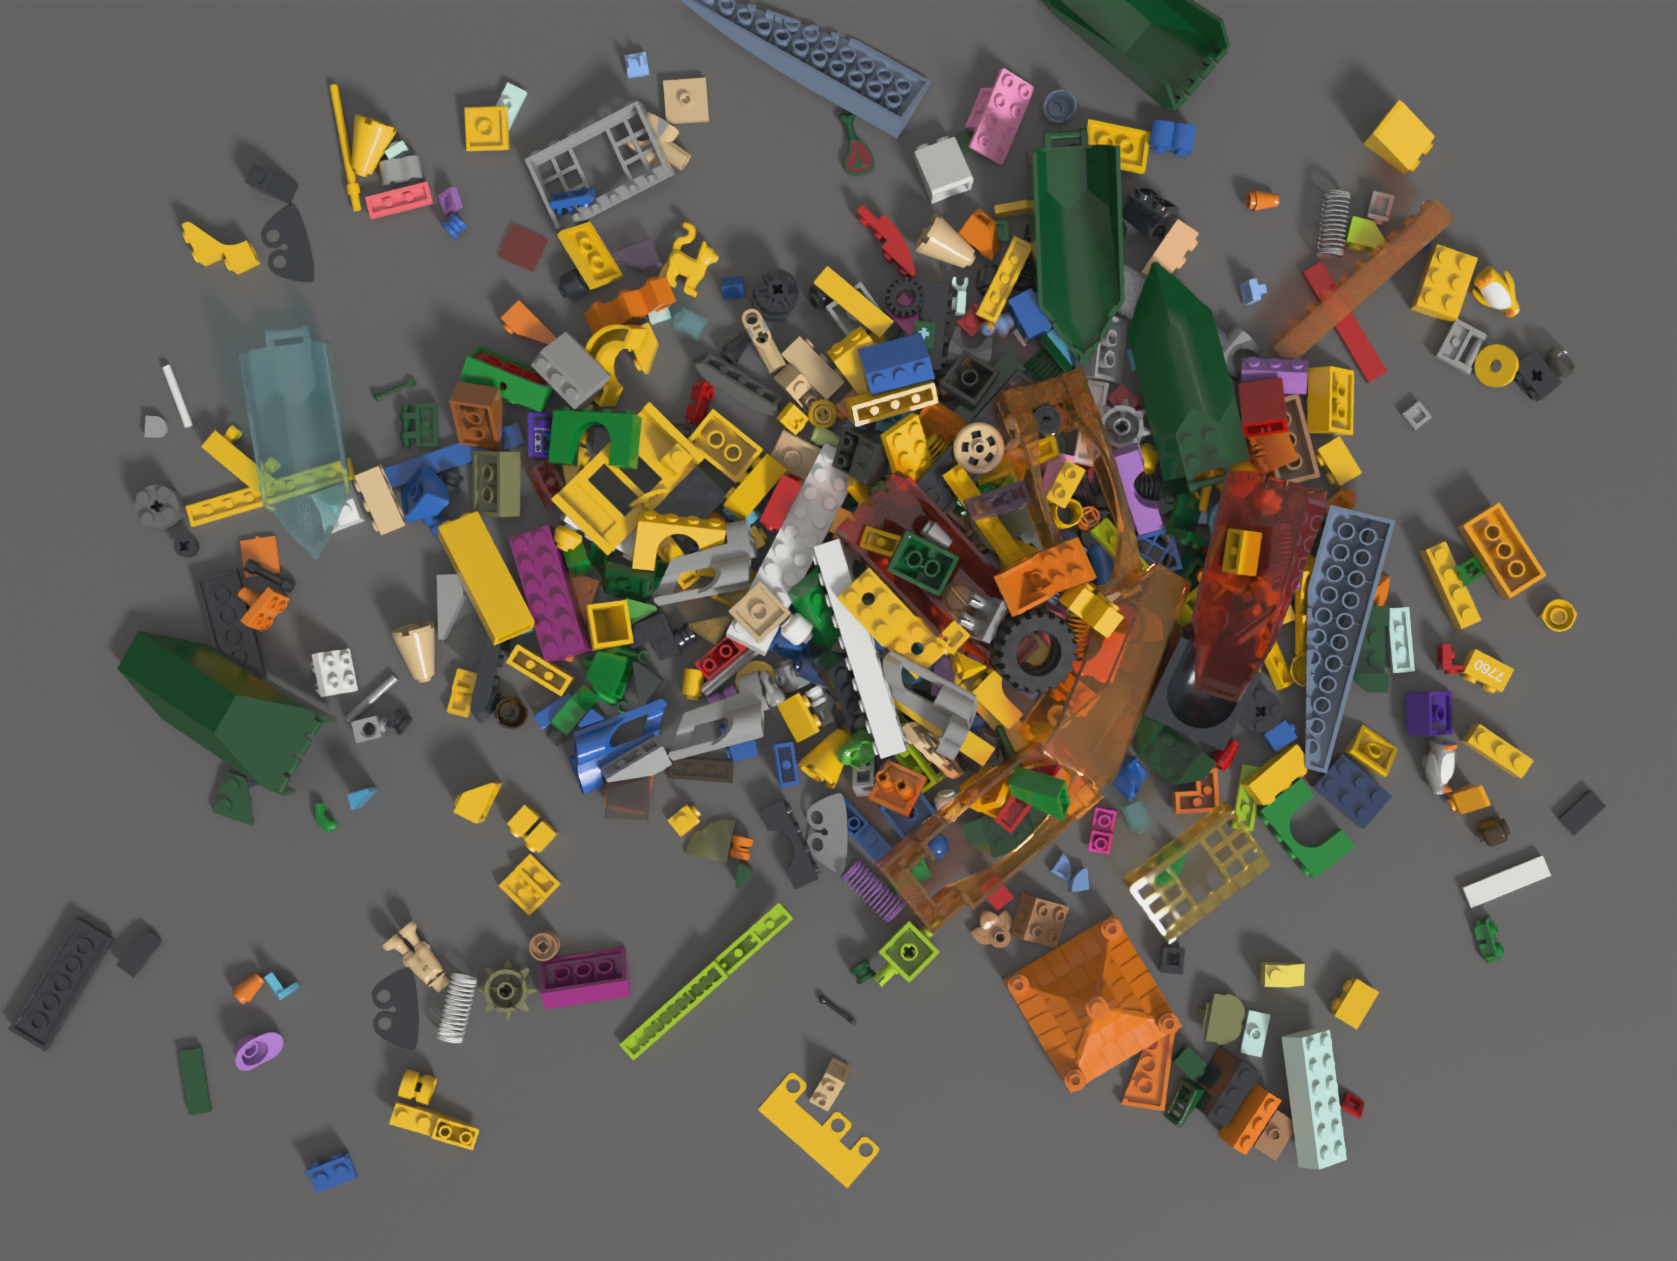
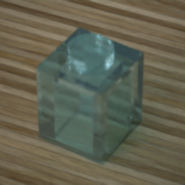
[672,308,707,341]
[1119,799,1152,834]

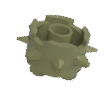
[477,959,537,1019]

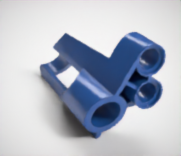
[569,699,667,795]

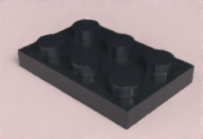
[654,466,726,542]

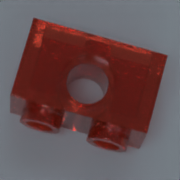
[526,458,565,509]

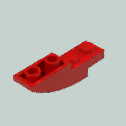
[856,205,915,280]

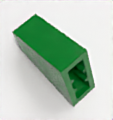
[1007,766,1071,821]

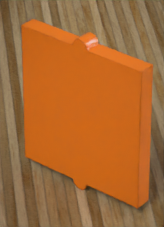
[240,536,281,578]

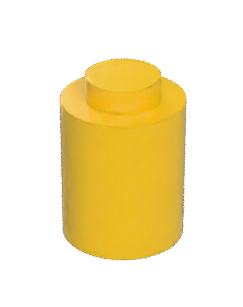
[681,668,705,700]

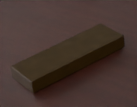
[668,757,734,783]

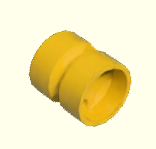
[398,1069,437,1105]

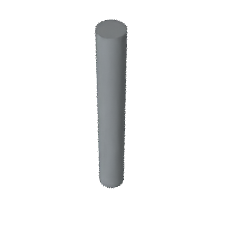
[345,674,398,724]

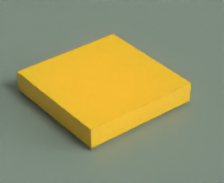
[464,106,510,152]

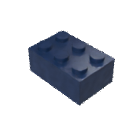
[1309,753,1392,829]

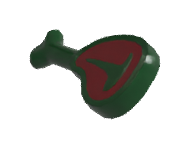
[838,113,875,176]

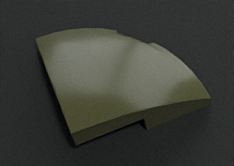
[685,819,736,863]

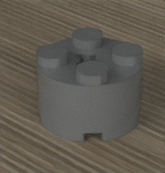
[135,485,184,530]

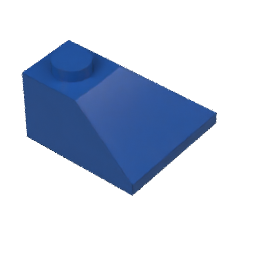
[400,463,450,522]

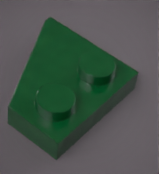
[1137,478,1194,516]
[212,771,254,825]

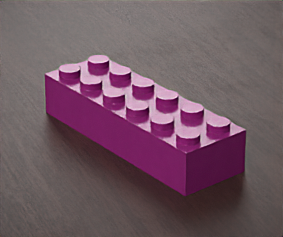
[509,525,592,663]

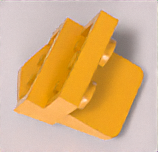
[960,765,1015,818]

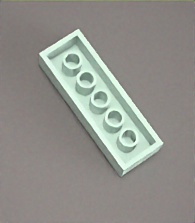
[1282,1029,1347,1170]

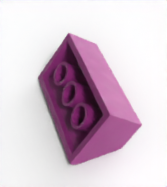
[540,947,631,1009]

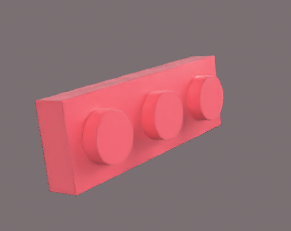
[365,182,434,219]

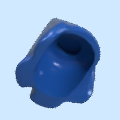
[1093,756,1147,801]

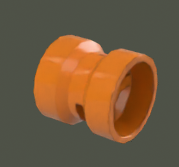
[1077,506,1100,531]
[728,834,754,860]

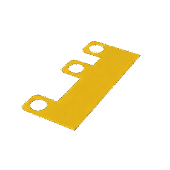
[758,1073,879,1188]

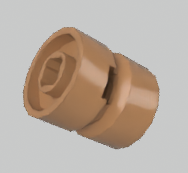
[529,930,561,961]

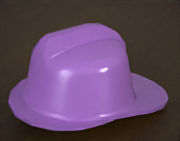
[233,1032,283,1071]

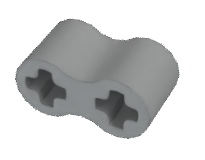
[379,156,423,186]

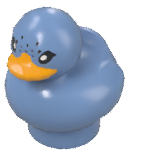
[980,312,1014,338]

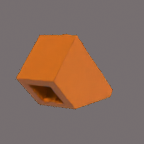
[958,208,1001,260]

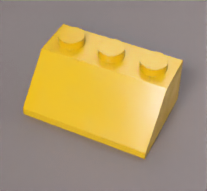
[1306,366,1354,435]

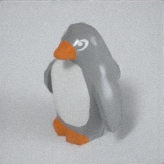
[1422,738,1457,795]

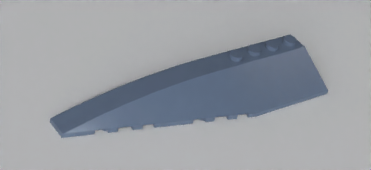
[681,0,931,138]
[1305,505,1395,774]

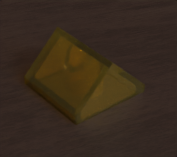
[688,615,733,645]

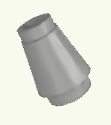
[919,520,953,550]

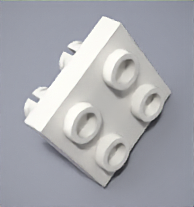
[311,649,358,697]

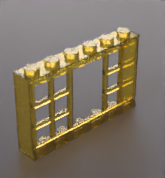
[1122,802,1272,943]

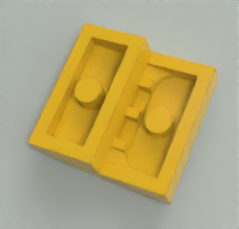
[498,854,560,916]

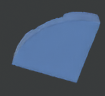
[1050,853,1072,883]
[1067,868,1089,892]

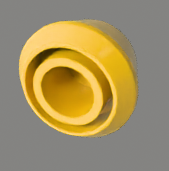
[808,399,837,429]
[554,525,583,552]

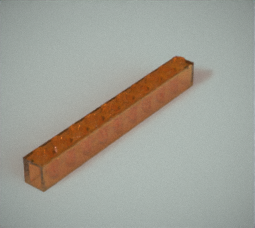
[1269,199,1455,360]

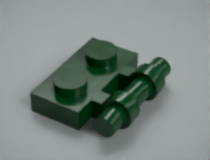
[399,403,439,448]

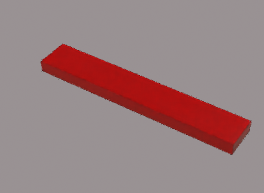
[1302,261,1387,383]

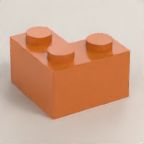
[1171,767,1220,814]

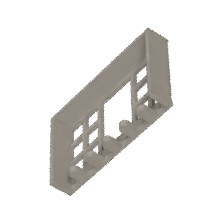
[524,100,675,231]

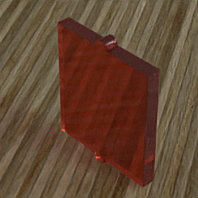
[499,224,548,272]

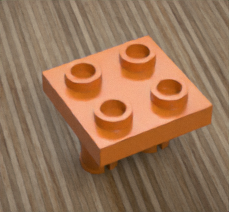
[238,587,290,632]
[868,760,927,817]

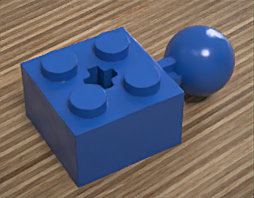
[878,792,949,860]

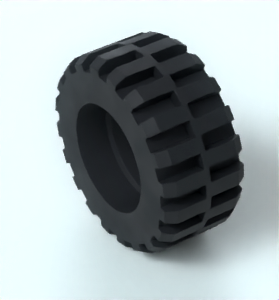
[989,607,1078,694]

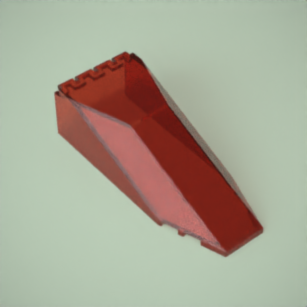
[835,470,1039,671]
[1191,470,1328,702]

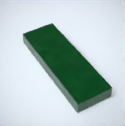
[179,1047,212,1115]

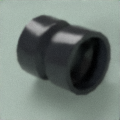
[1032,406,1061,438]

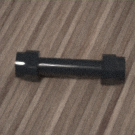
[243,558,296,593]

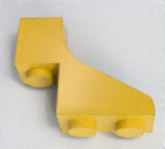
[181,222,261,274]

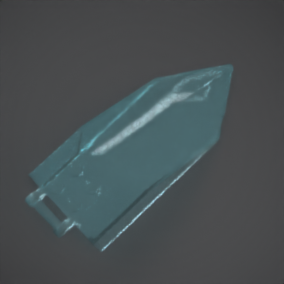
[238,325,351,559]

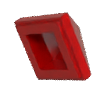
[1341,1091,1365,1119]

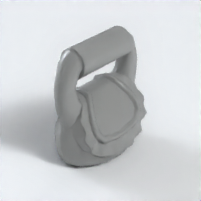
[760,671,787,707]

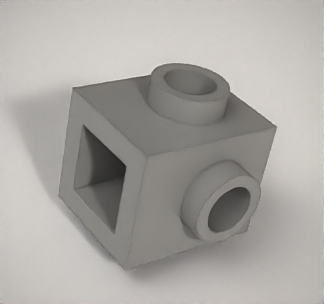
[773,658,810,693]

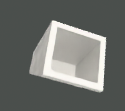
[914,136,973,204]

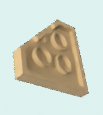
[902,722,964,779]

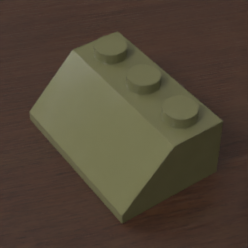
[472,450,521,517]

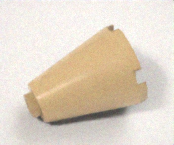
[914,213,976,268]
[391,621,435,683]

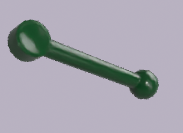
[374,378,416,401]

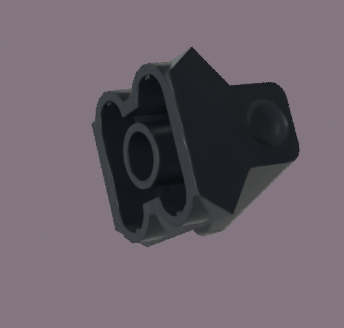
[1122,186,1179,240]

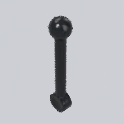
[818,995,857,1026]

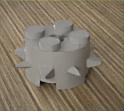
[1092,399,1152,451]

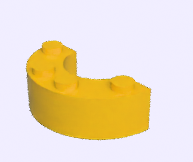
[585,325,647,407]

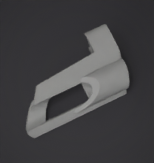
[653,519,757,606]
[883,651,978,761]
[668,670,770,761]

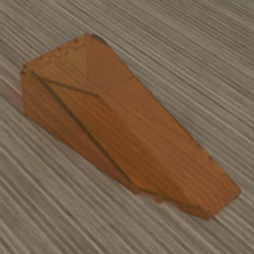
[1017,561,1191,790]

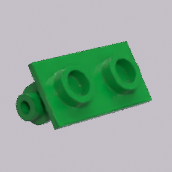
[1473,916,1504,963]

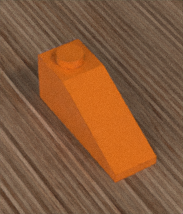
[501,300,557,346]

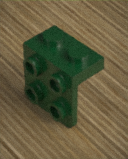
[1165,493,1212,550]

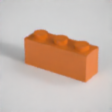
[1217,1083,1282,1155]

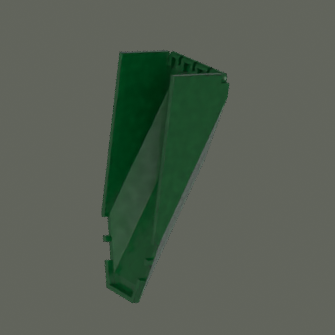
[1043,0,1230,111]
[117,631,337,796]

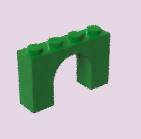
[548,407,642,469]
[1257,778,1355,879]

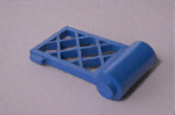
[1087,524,1183,592]

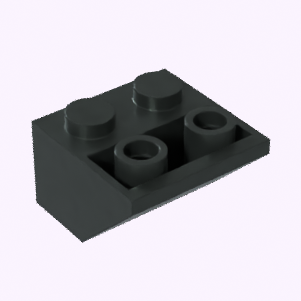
[832,426,887,484]

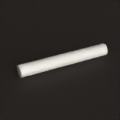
[162,365,193,428]

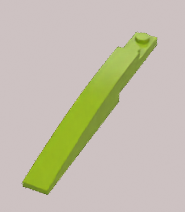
[619,901,794,1061]

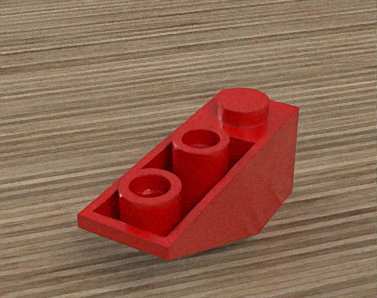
[695,637,748,680]

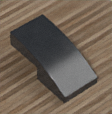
[116,928,162,978]

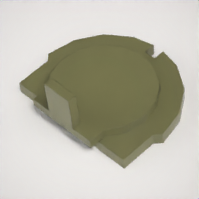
[1196,993,1246,1045]

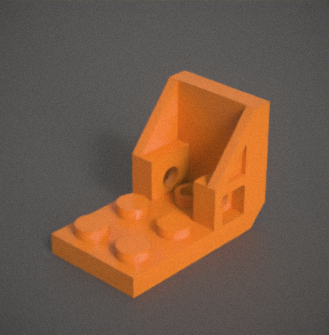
[994,537,1096,617]

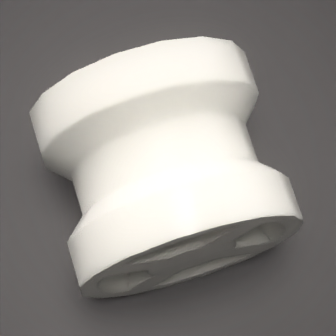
[805,686,832,708]

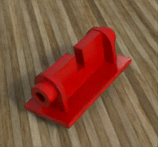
[685,381,715,425]

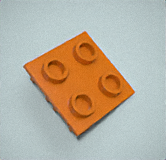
[1245,432,1298,476]

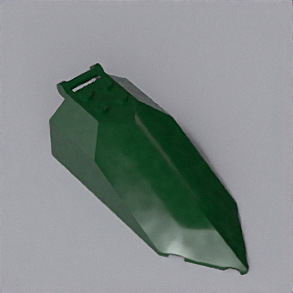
[1025,127,1125,365]
[1127,262,1250,494]

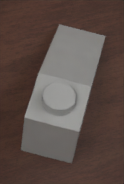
[437,574,467,640]
[852,727,878,797]
[599,736,672,782]

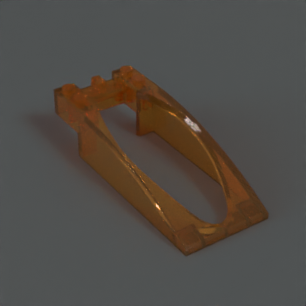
[996,368,1145,610]
[873,729,1105,934]

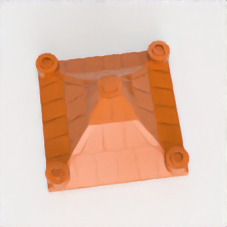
[1003,913,1182,1093]

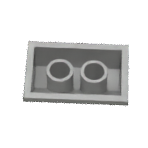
[1074,316,1128,384]
[531,332,612,410]

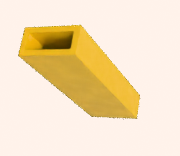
[437,511,535,646]

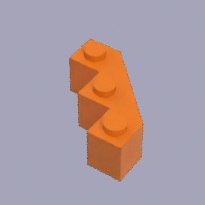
[584,277,676,335]

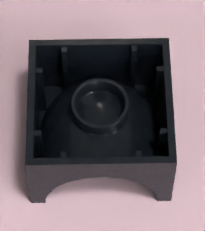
[1142,627,1262,751]

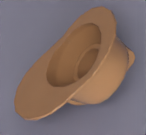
[942,580,979,627]

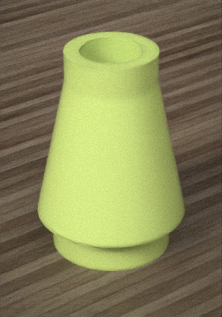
[810,427,840,449]

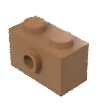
[1253,1109,1294,1161]

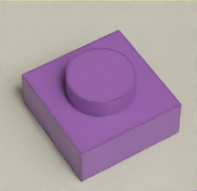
[438,187,463,216]

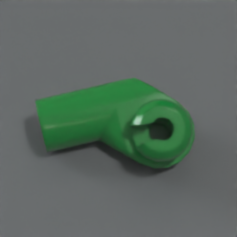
[314,803,337,832]

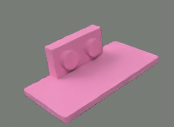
[965,68,1034,165]

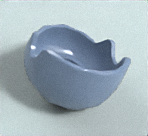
[1042,89,1077,124]

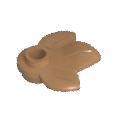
[971,910,1012,948]

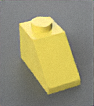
[1260,962,1305,987]

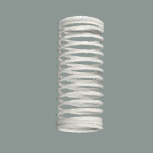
[436,973,478,1043]

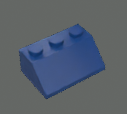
[858,332,935,395]

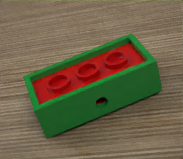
[460,345,555,412]

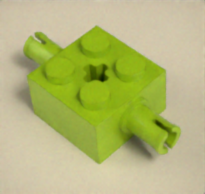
[872,916,943,987]

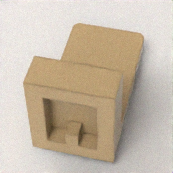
[809,1057,852,1111]

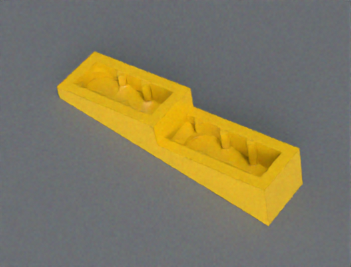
[1295,565,1314,656]

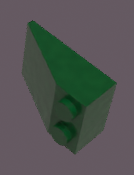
[885,530,960,597]

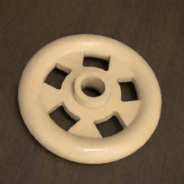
[953,422,1004,474]

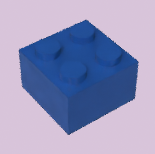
[1005,288,1052,345]

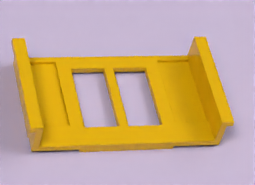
[551,402,705,556]

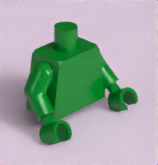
[582,646,650,713]

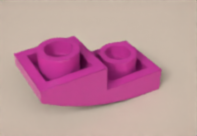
[1088,805,1117,855]

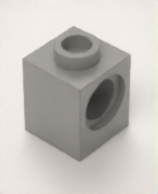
[351,715,387,743]

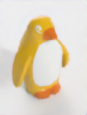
[1472,266,1520,318]

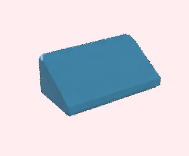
[347,786,378,810]

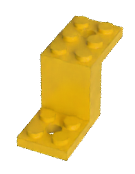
[837,567,944,679]

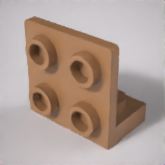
[1009,892,1069,948]

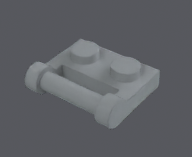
[1435,319,1489,375]

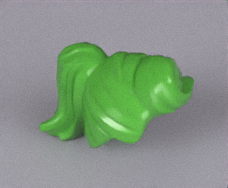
[836,728,875,769]

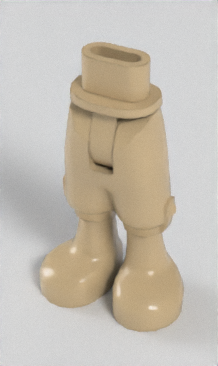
[382,920,450,993]

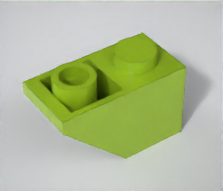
[1343,216,1390,257]

